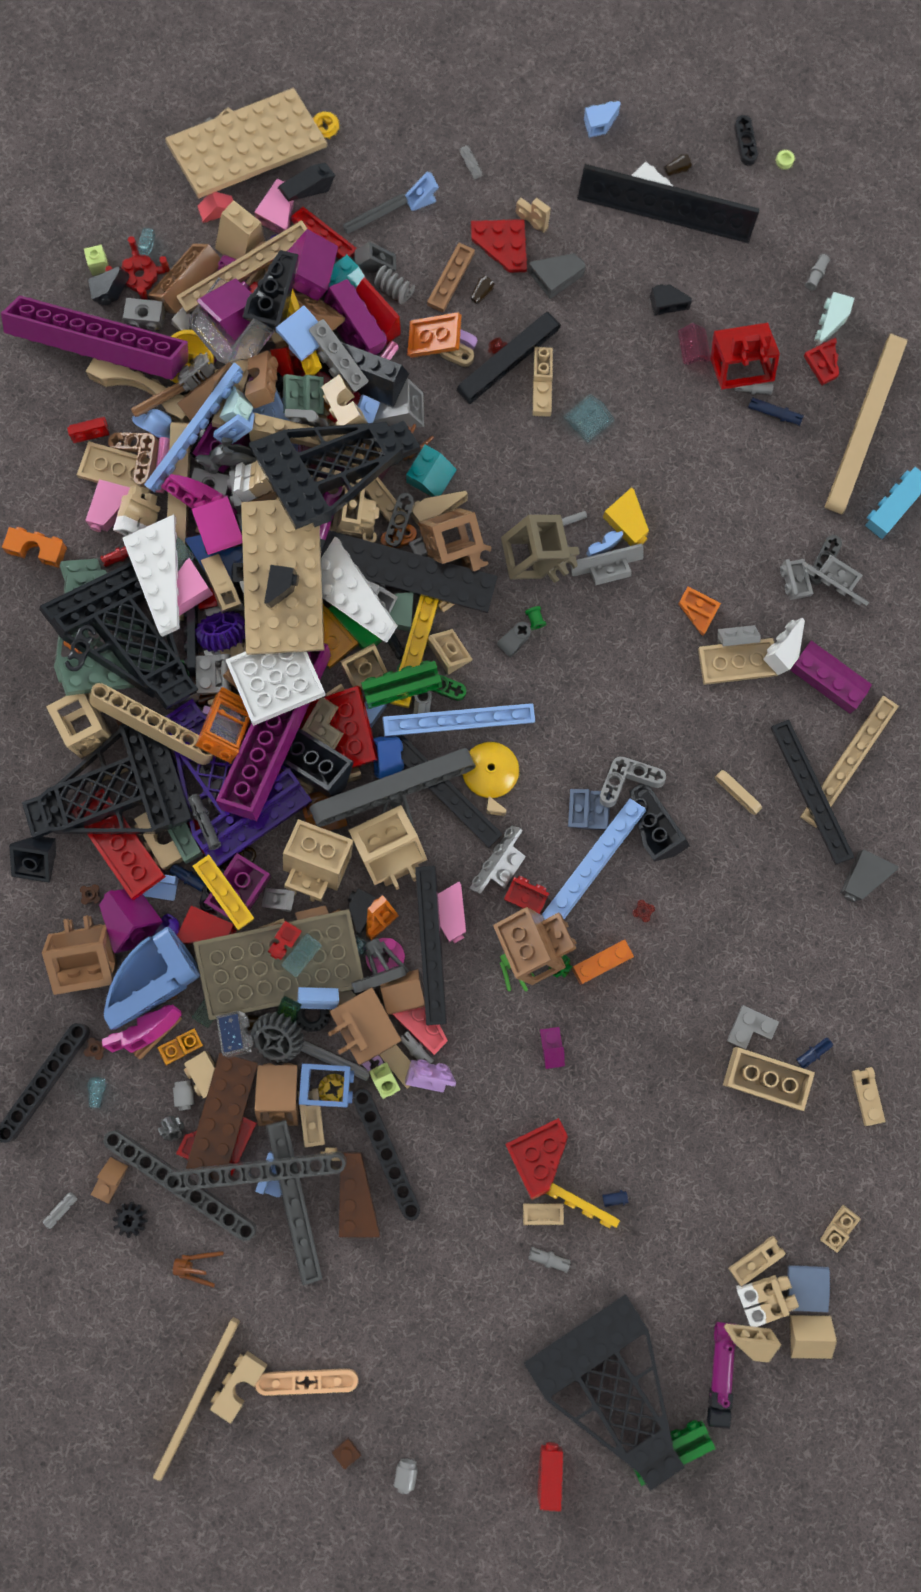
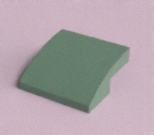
[283,374,324,415]

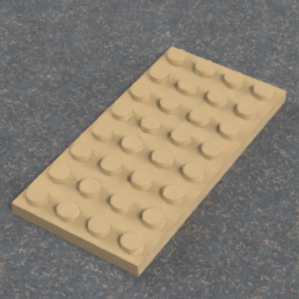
[165,88,327,198]
[241,500,324,655]

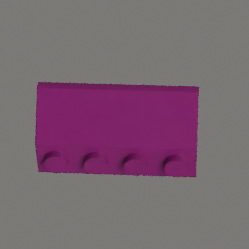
[324,279,387,355]
[790,640,872,714]

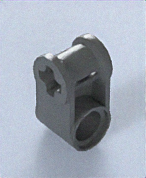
[496,622,531,658]

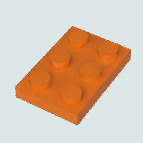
[407,312,462,358]

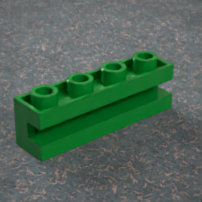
[361,660,442,709]
[634,1420,716,1486]

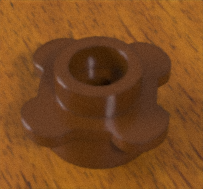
[80,884,100,905]
[84,1037,105,1060]

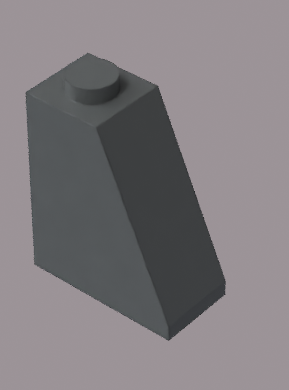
[528,253,586,299]
[840,849,899,902]

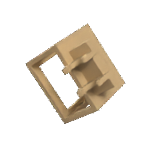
[46,693,116,758]
[348,805,427,890]
[283,819,353,902]

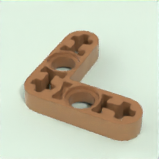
[108,433,159,488]

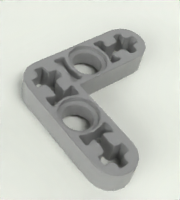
[600,756,666,808]

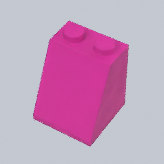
[192,494,243,555]

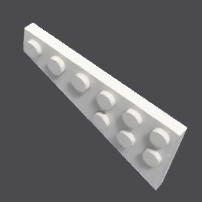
[122,515,180,636]
[321,537,397,642]

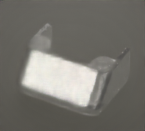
[189,277,275,364]

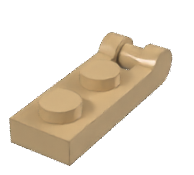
[852,1067,886,1126]
[298,1088,325,1148]
[728,1236,786,1287]

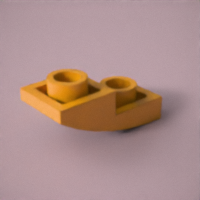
[157,1028,203,1066]

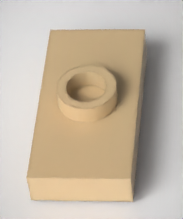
[523,1203,564,1225]

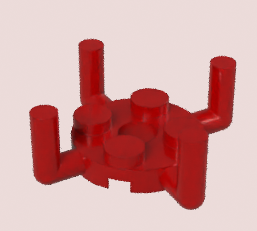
[105,236,170,300]

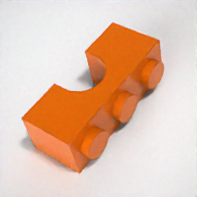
[2,527,67,568]
[572,939,634,985]

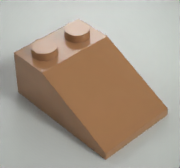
[177,362,232,421]

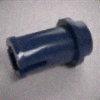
[602,1190,628,1208]

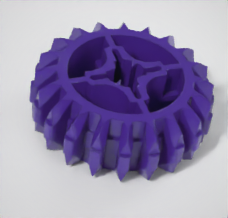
[195,611,245,652]

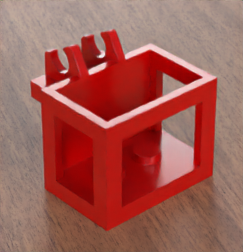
[710,323,780,390]

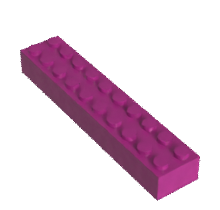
[1,295,189,380]
[216,643,331,821]

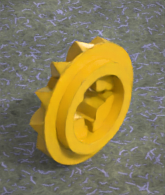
[313,112,339,139]
[318,1074,350,1102]

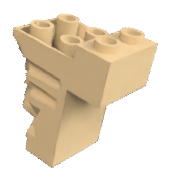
[329,484,380,540]

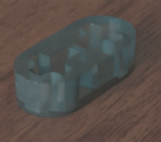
[138,228,155,256]

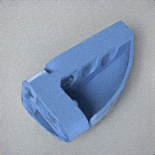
[104,926,200,1030]

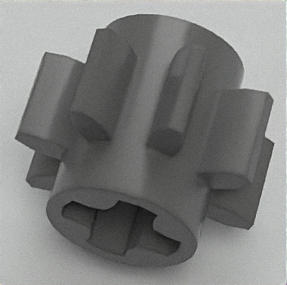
[158,1116,185,1141]

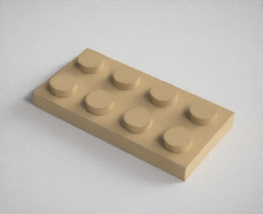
[77,441,157,496]
[698,638,778,685]

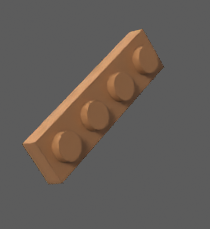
[427,243,475,313]

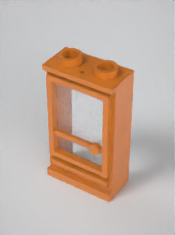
[195,687,250,763]

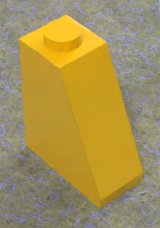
[603,488,649,546]

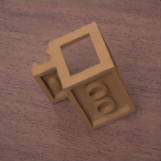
[418,508,491,571]
[493,907,577,985]
[42,915,118,995]
[328,988,402,1066]

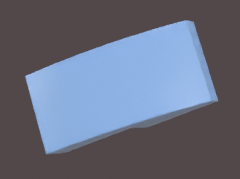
[587,531,623,557]

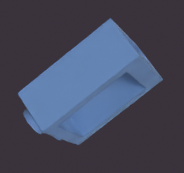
[299,1064,354,1107]

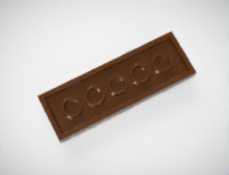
[186,1053,259,1181]

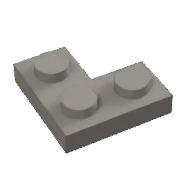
[727,1005,779,1050]

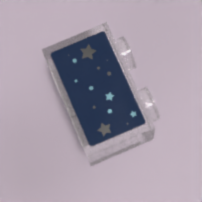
[216,1011,253,1058]

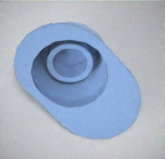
[132,409,172,439]

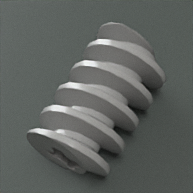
[374,265,415,304]

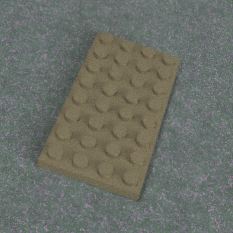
[193,909,364,1020]

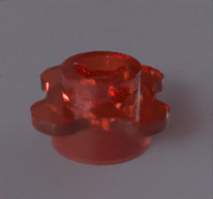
[488,337,507,354]
[632,900,655,922]

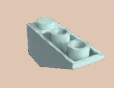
[814,292,854,347]

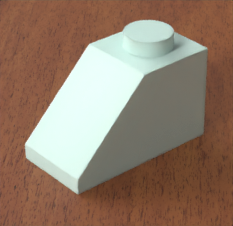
[219,386,253,422]

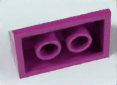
[204,853,272,919]

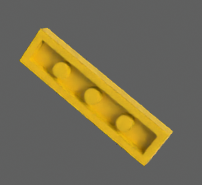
[193,855,255,930]
[546,1183,620,1228]

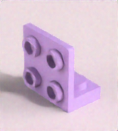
[405,1059,456,1093]

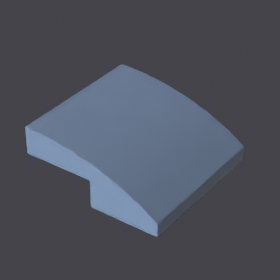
[568,789,611,830]
[787,1265,830,1312]

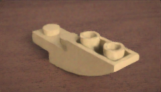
[532,347,553,417]

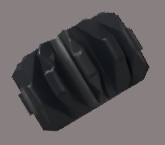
[113,1202,148,1238]

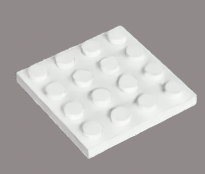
[226,651,326,726]

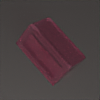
[678,323,711,365]

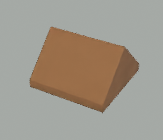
[380,969,425,1015]

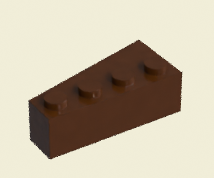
[339,1152,381,1237]

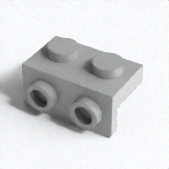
[780,559,814,600]
[717,625,761,646]

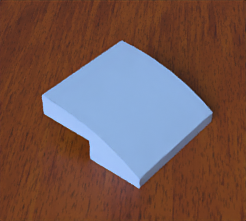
[276,306,319,361]

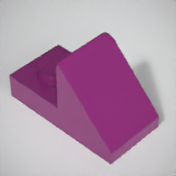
[540,1027,565,1069]

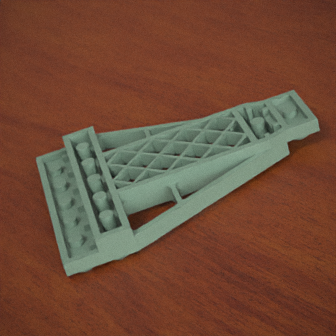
[54,558,166,696]

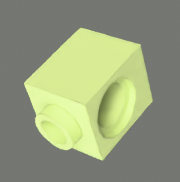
[84,245,109,276]
[369,1062,400,1099]

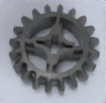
[250,1011,304,1064]

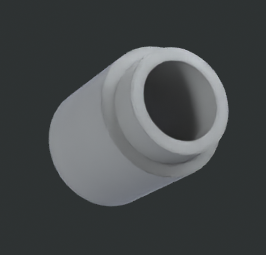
[173,1081,195,1111]
[394,1459,418,1494]

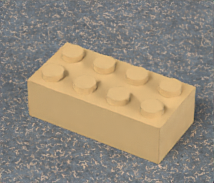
[723,1047,815,1111]

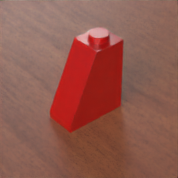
[177,906,237,944]
[537,1442,563,1512]

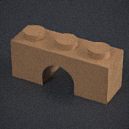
[245,350,278,409]

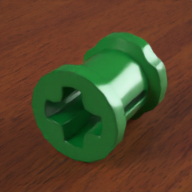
[525,606,547,630]

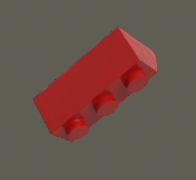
[356,277,401,347]

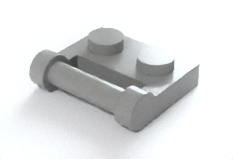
[285,409,329,427]
[196,654,231,695]

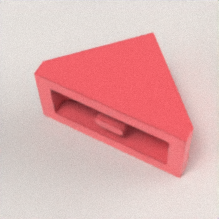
[198,192,233,223]

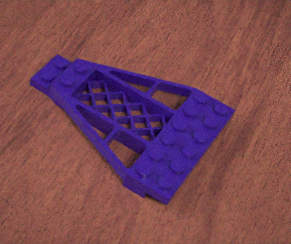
[165,699,312,867]

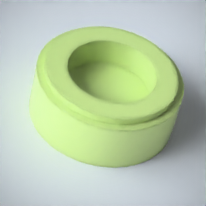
[776,150,795,169]

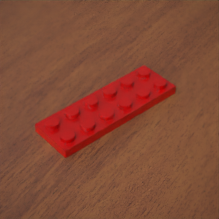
[72,788,166,900]

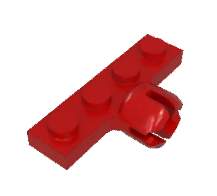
[291,207,357,259]

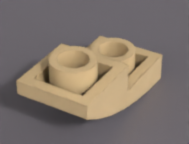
[820,1205,861,1253]

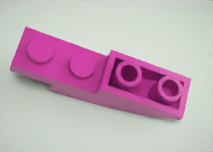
[161,474,237,516]
[102,1005,182,1053]

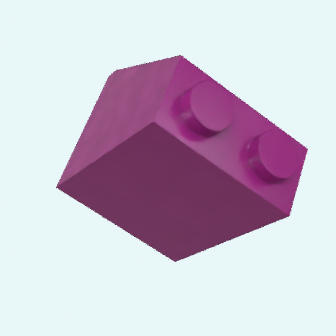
[287,229,338,301]
[197,278,252,340]
[99,889,163,953]

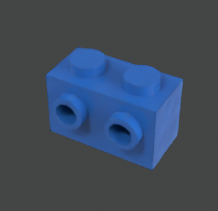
[373,736,404,779]

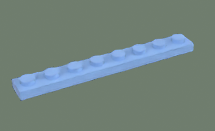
[144,363,243,493]
[382,703,535,737]
[542,798,646,919]

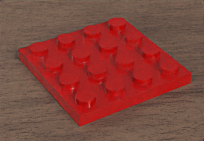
[299,686,378,769]

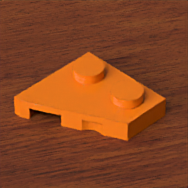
[678,587,721,636]
[366,895,399,941]

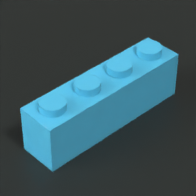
[865,467,921,539]

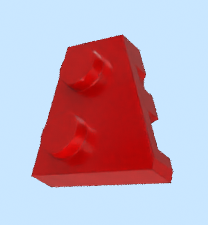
[804,338,839,385]

